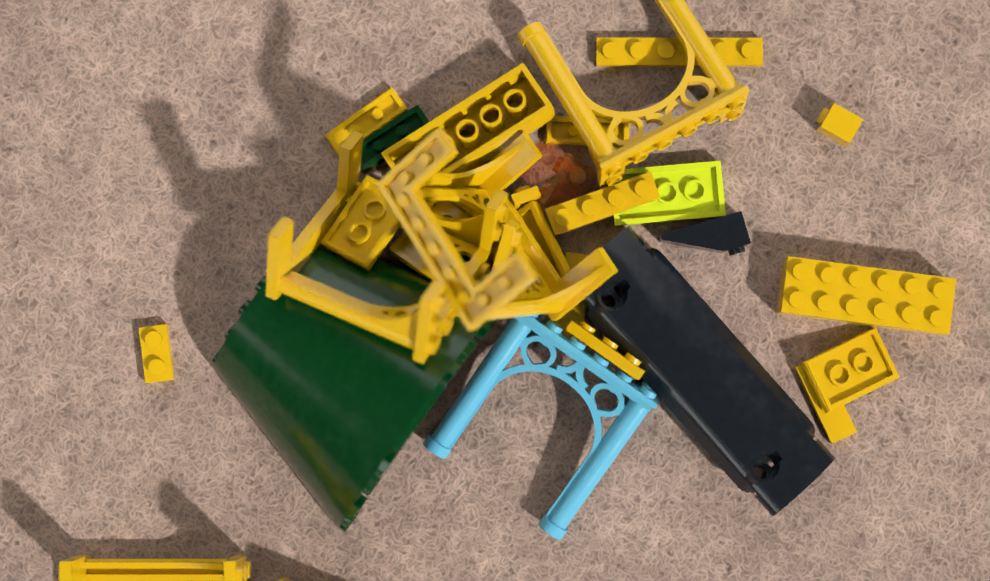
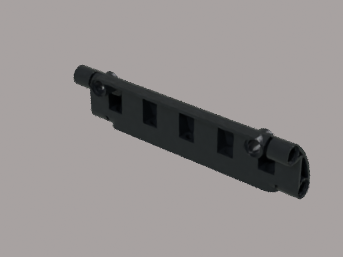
[584,226,835,516]

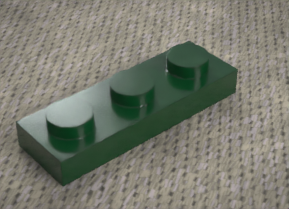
[360,105,429,175]

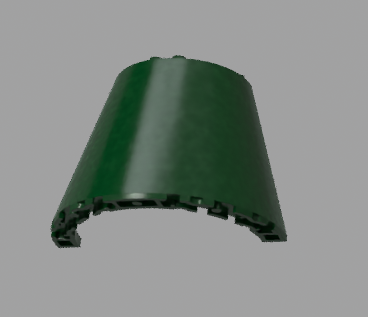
[212,244,498,533]

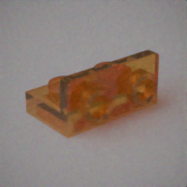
[540,153,596,208]

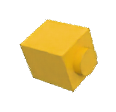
[816,103,863,147]

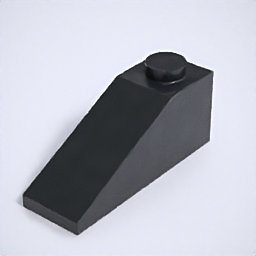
[658,211,751,256]

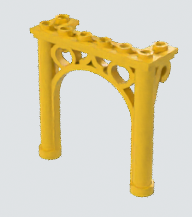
[517,0,750,188]

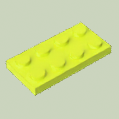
[613,161,726,227]

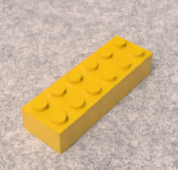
[381,63,556,173]
[776,256,956,336]

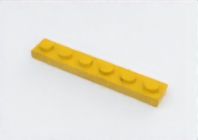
[596,37,763,67]

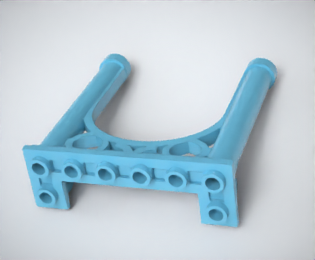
[423,314,659,540]

